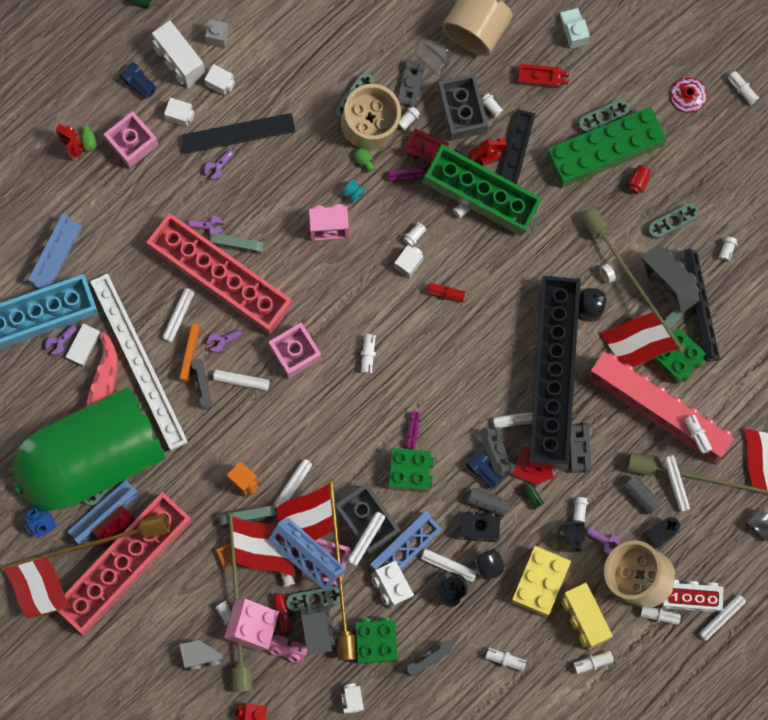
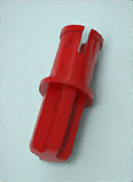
[427,282,466,303]
[272,594,292,634]

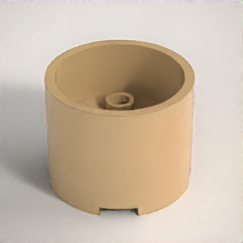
[442,0,513,56]
[341,84,401,150]
[604,540,676,608]

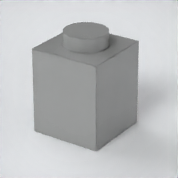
[205,20,229,48]

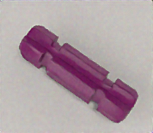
[388,167,425,181]
[405,411,421,449]

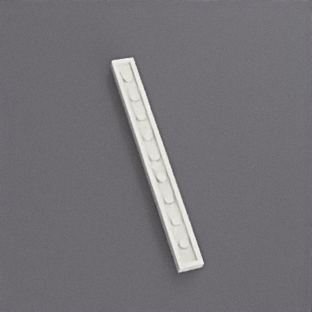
[90,273,188,451]

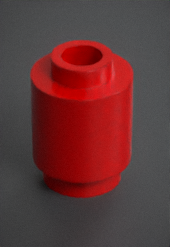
[627,165,651,194]

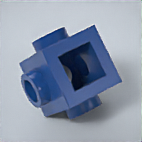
[23,508,57,539]

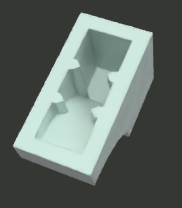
[560,8,590,49]

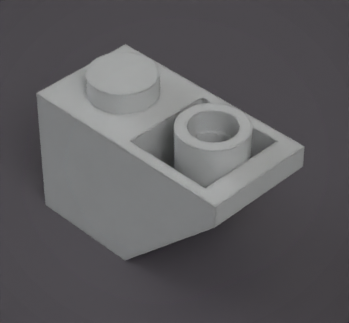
[179,640,224,672]

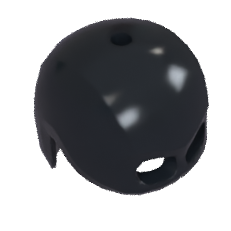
[579,288,607,322]
[556,520,585,553]
[473,549,504,580]
[437,572,468,607]

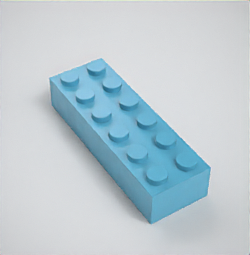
[0,274,99,349]

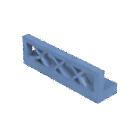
[28,213,82,289]
[68,480,139,545]
[370,510,442,571]
[268,518,346,592]

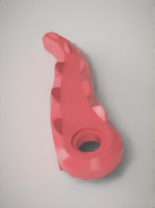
[86,332,118,407]

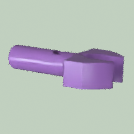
[205,150,234,181]
[188,216,224,234]
[46,325,77,356]
[207,329,242,353]
[586,527,620,555]

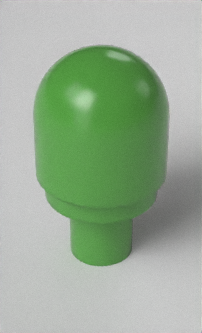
[80,126,97,152]
[355,148,375,173]

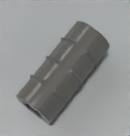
[623,476,662,515]
[467,488,510,517]

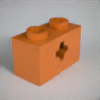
[227,461,259,497]

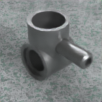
[745,508,768,542]

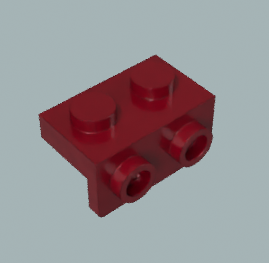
[404,128,450,165]
[92,505,135,548]

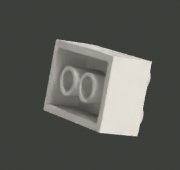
[152,21,206,88]

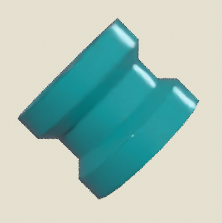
[342,180,366,204]

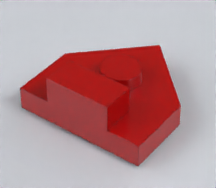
[469,138,507,166]
[511,446,554,486]

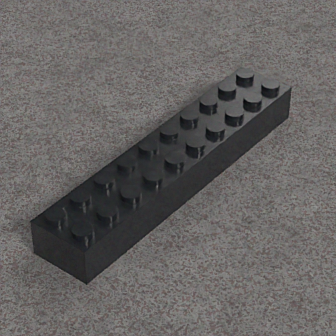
[528,276,581,470]

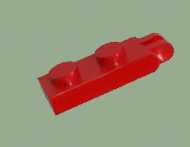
[518,64,569,88]

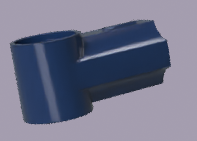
[119,62,157,99]
[465,450,504,489]

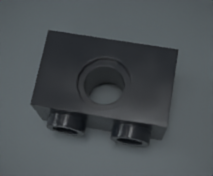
[459,511,501,543]

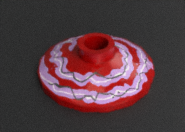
[670,77,707,113]

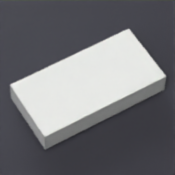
[66,324,101,366]

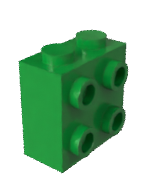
[651,328,706,384]
[389,448,434,493]
[356,617,398,664]

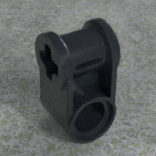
[642,517,680,549]

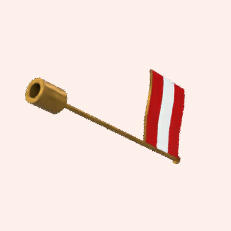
[276,479,358,660]
[0,514,170,619]

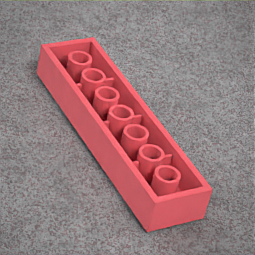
[146,213,293,335]
[588,352,734,464]
[58,492,193,636]

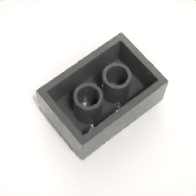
[438,73,488,141]
[642,244,700,313]
[335,483,401,556]
[300,603,335,655]

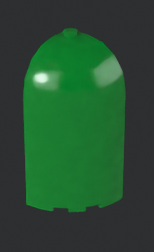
[12,387,166,511]

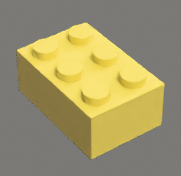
[511,546,571,618]
[561,583,613,650]

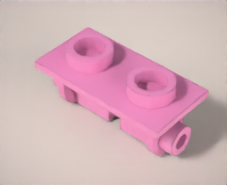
[266,634,307,664]

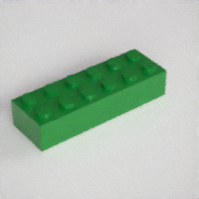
[547,106,667,188]
[421,145,542,236]

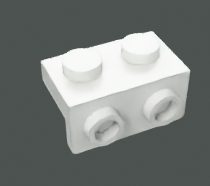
[371,561,414,609]

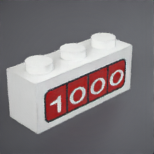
[661,580,724,613]

